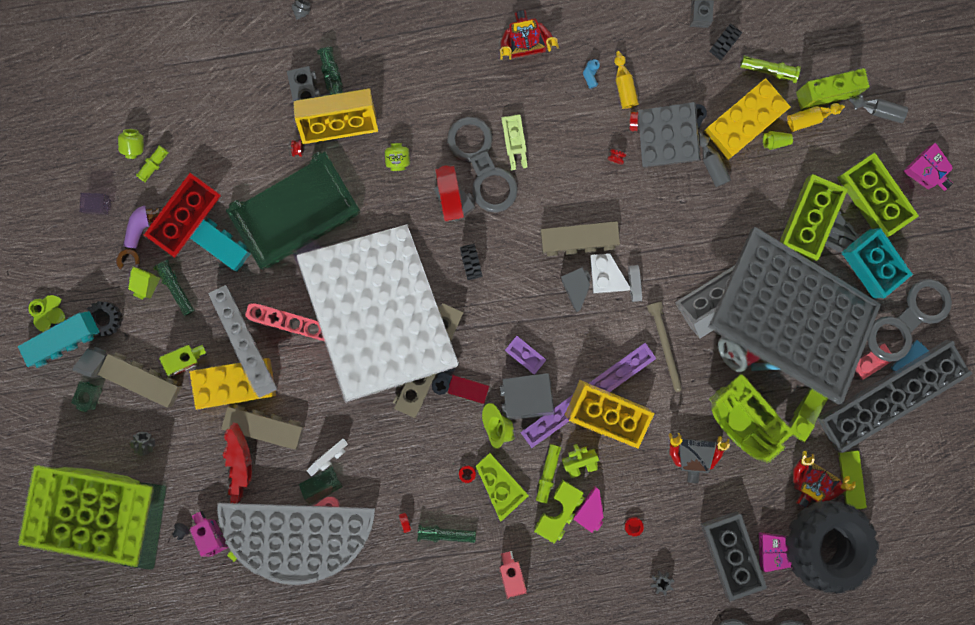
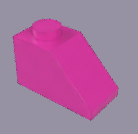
[573,486,604,533]

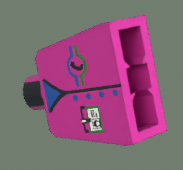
[903,143,953,191]
[190,511,229,557]
[758,532,792,572]

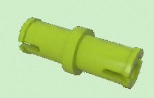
[136,145,169,183]

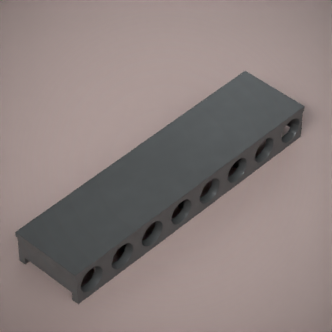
[817,340,973,453]

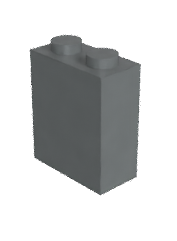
[500,373,555,420]

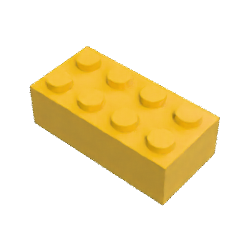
[704,78,790,160]
[294,89,378,144]
[190,358,276,410]
[564,380,654,449]

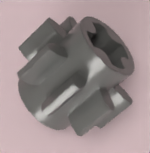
[130,432,155,456]
[650,570,674,595]

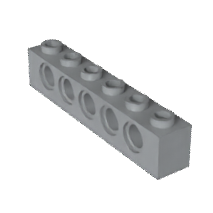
[208,285,277,398]

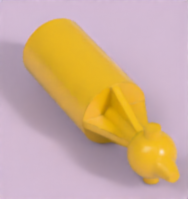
[614,51,639,109]
[787,103,845,132]

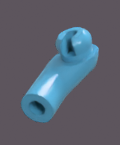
[583,59,600,89]

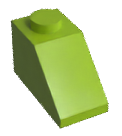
[128,267,160,300]

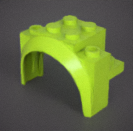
[709,374,794,462]

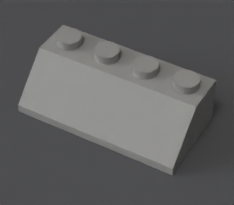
[675,266,735,338]

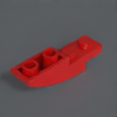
[223,423,252,503]

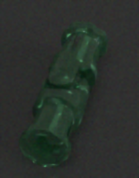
[317,47,343,95]

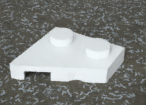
[590,254,630,293]
[307,439,348,477]

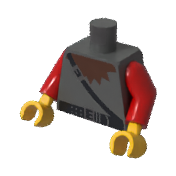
[669,433,730,483]

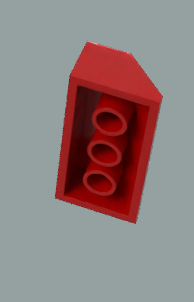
[144,173,221,258]

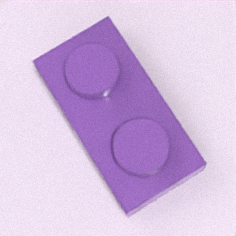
[505,336,546,375]

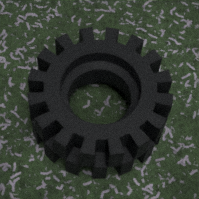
[709,23,743,60]
[460,243,483,280]
[87,301,122,336]

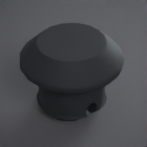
[172,523,190,540]

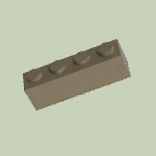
[540,221,620,257]
[98,352,182,408]
[221,404,305,450]

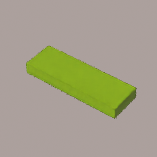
[838,450,867,509]

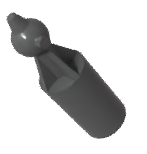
[849,94,908,123]
[698,132,731,188]

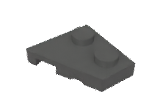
[825,211,860,253]

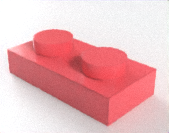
[855,343,892,380]

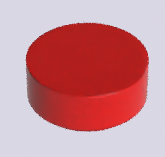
[630,112,638,131]
[399,513,411,533]
[624,516,644,537]

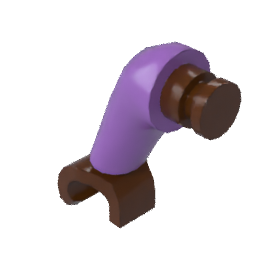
[116,206,160,270]

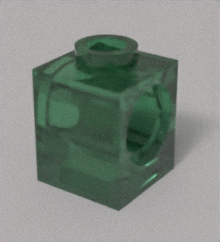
[71,381,103,412]

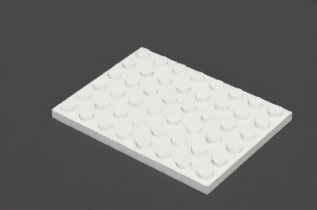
[297,225,458,402]

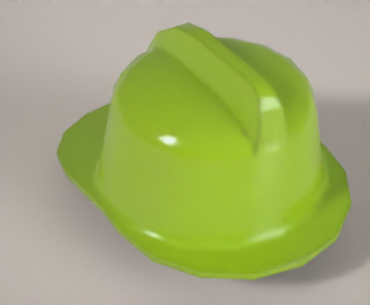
[482,403,515,448]

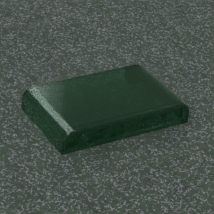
[226,151,361,270]

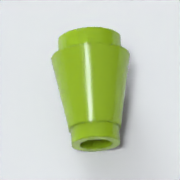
[763,131,793,150]

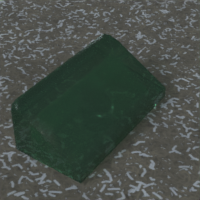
[298,466,343,504]

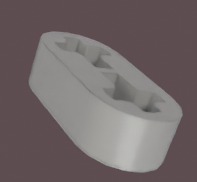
[628,265,642,302]

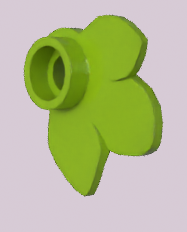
[28,295,66,332]

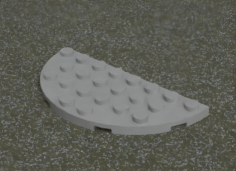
[218,503,375,585]

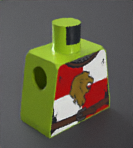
[159,345,207,378]

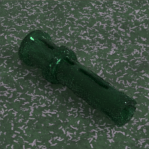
[153,259,195,316]
[417,524,476,543]

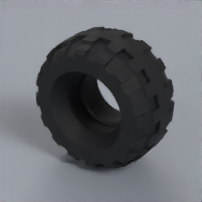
[785,501,879,594]

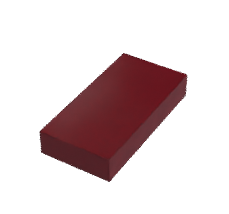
[448,375,489,404]

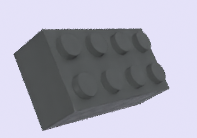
[700,511,767,601]

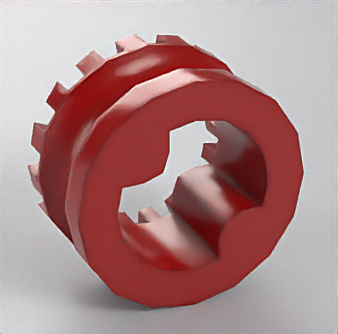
[291,140,303,157]
[607,149,626,164]
[459,465,476,483]

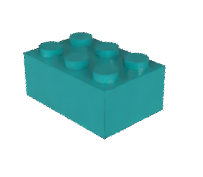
[841,228,913,298]

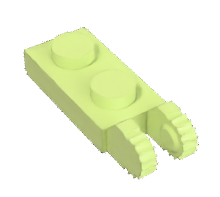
[501,114,527,170]

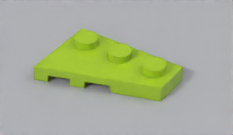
[476,453,529,522]

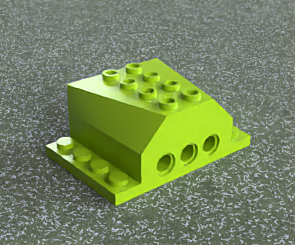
[18,465,153,566]

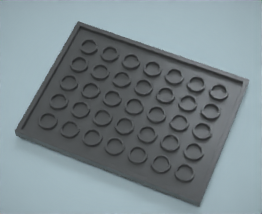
[708,227,881,404]

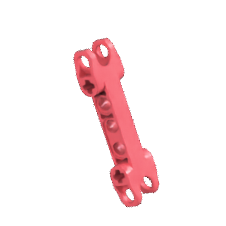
[245,303,325,341]

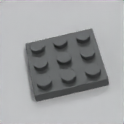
[638,102,700,168]

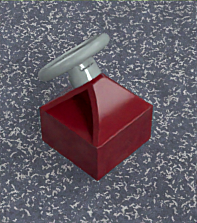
[718,337,761,372]

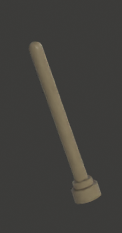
[647,302,682,392]

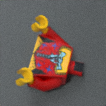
[500,10,559,60]
[793,451,856,508]

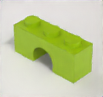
[534,479,584,544]

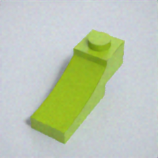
[788,388,828,442]

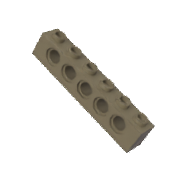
[393,303,464,418]

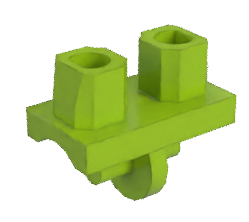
[561,444,599,478]

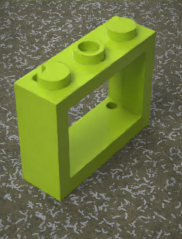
[796,68,869,110]

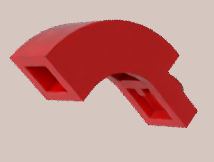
[435,165,464,221]

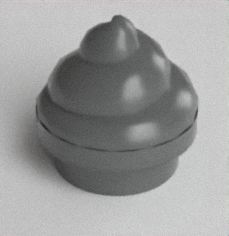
[291,0,311,19]

